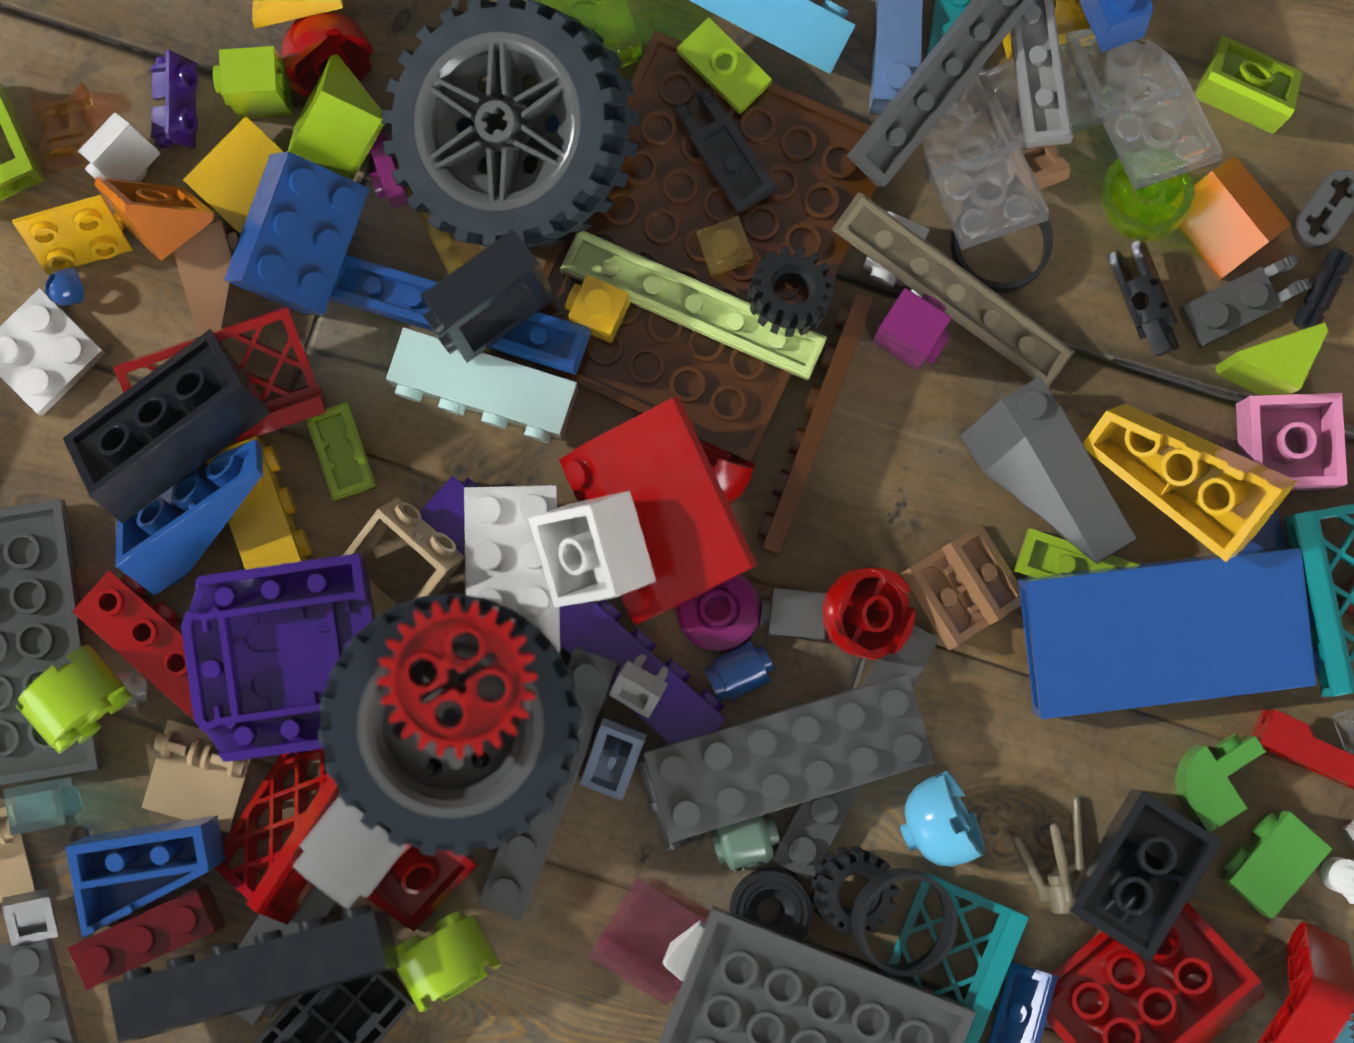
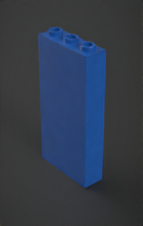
[1018,546,1321,719]

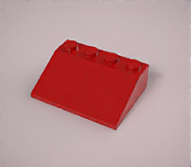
[559,396,758,626]
[1046,902,1265,1043]

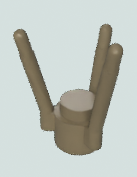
[1012,796,1086,914]

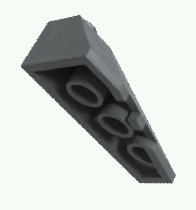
[960,376,1137,564]

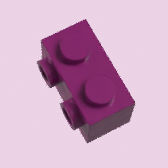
[872,288,952,370]

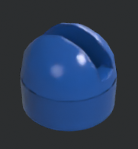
[45,268,84,306]

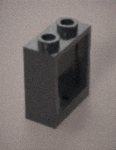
[421,229,556,363]

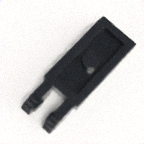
[673,88,777,215]

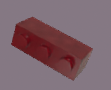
[67,884,226,991]

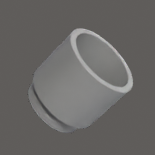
[293,796,407,909]

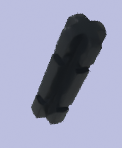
[1293,248,1353,330]

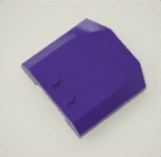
[181,553,375,762]

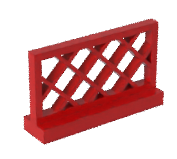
[113,306,328,448]
[214,748,340,925]

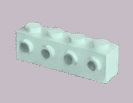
[386,327,579,444]

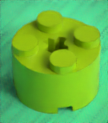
[16,645,132,754]
[396,911,502,1013]

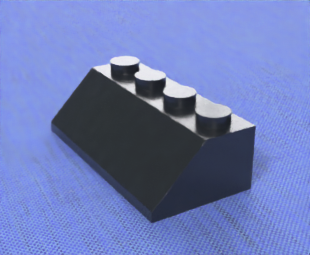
[63,329,271,524]

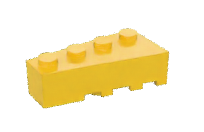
[1083,404,1298,562]

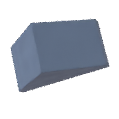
[580,718,648,801]

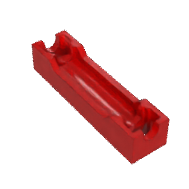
[1251,709,1354,790]

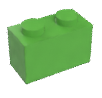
[1219,809,1332,919]

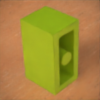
[213,46,293,120]

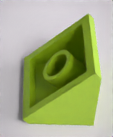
[1193,35,1303,134]
[287,55,385,181]
[1215,323,1328,396]

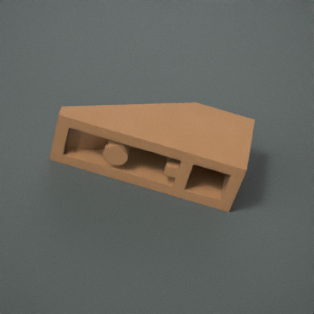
[173,220,240,350]

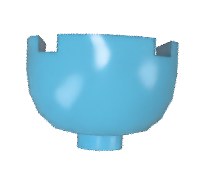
[900,771,985,867]

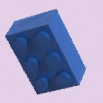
[224,152,370,315]

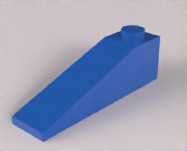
[116,439,263,595]

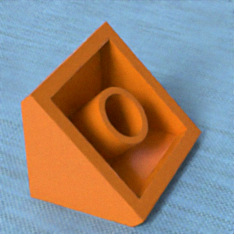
[1165,156,1292,280]
[95,177,214,261]

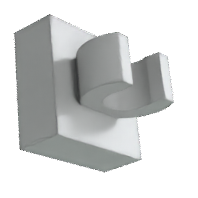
[609,654,668,719]

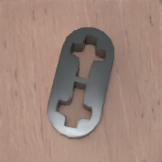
[1292,169,1354,249]

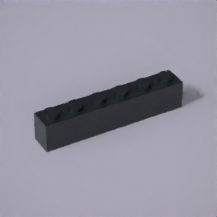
[107,905,400,1042]

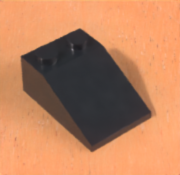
[1068,789,1223,962]

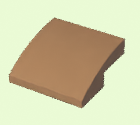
[901,524,1021,651]

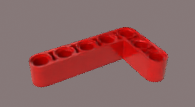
[1257,921,1354,1043]

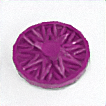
[677,574,762,653]

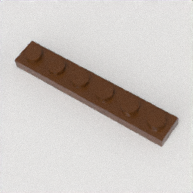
[757,292,874,556]

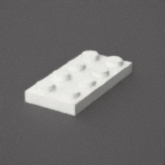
[464,485,561,673]

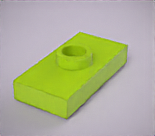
[677,17,772,114]
[306,402,378,503]

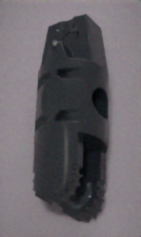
[1107,238,1179,356]

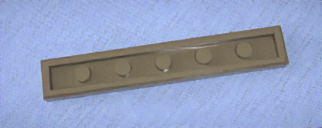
[832,192,1075,388]

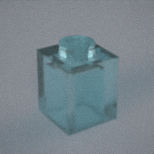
[3,777,82,835]

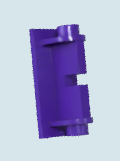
[150,50,198,149]

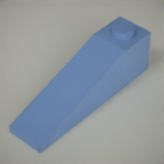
[869,0,923,114]

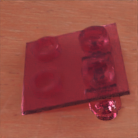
[589,878,706,1006]

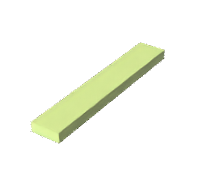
[560,231,827,381]

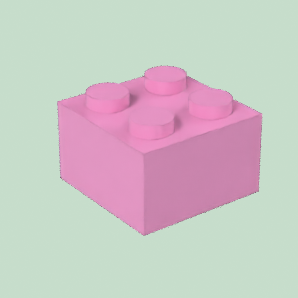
[1236,393,1348,492]

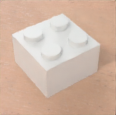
[528,491,656,607]

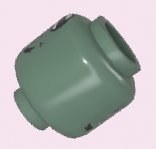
[710,815,780,872]

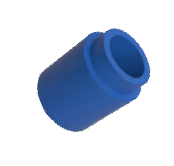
[704,641,775,702]

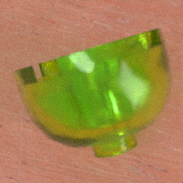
[1101,148,1195,242]

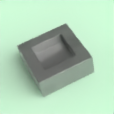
[2,888,59,946]

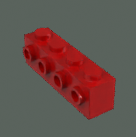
[72,570,196,722]

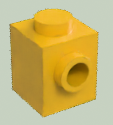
[565,274,630,344]

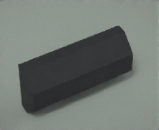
[254,971,414,1043]

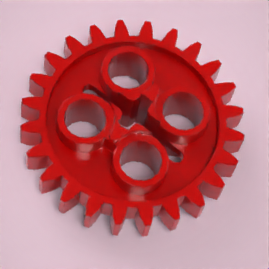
[377,597,538,759]

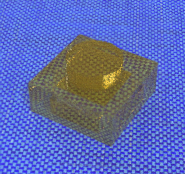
[696,216,754,277]

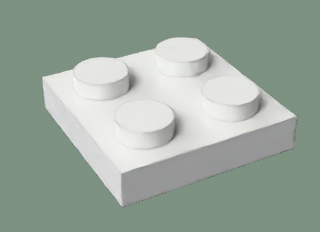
[0,288,106,416]

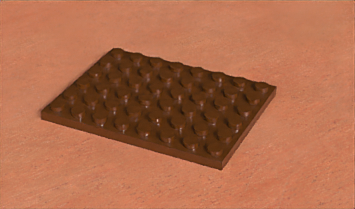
[511,30,877,462]

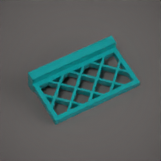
[1283,504,1354,697]
[884,872,1029,1043]

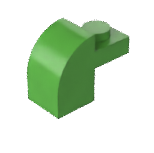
[1175,733,1265,833]

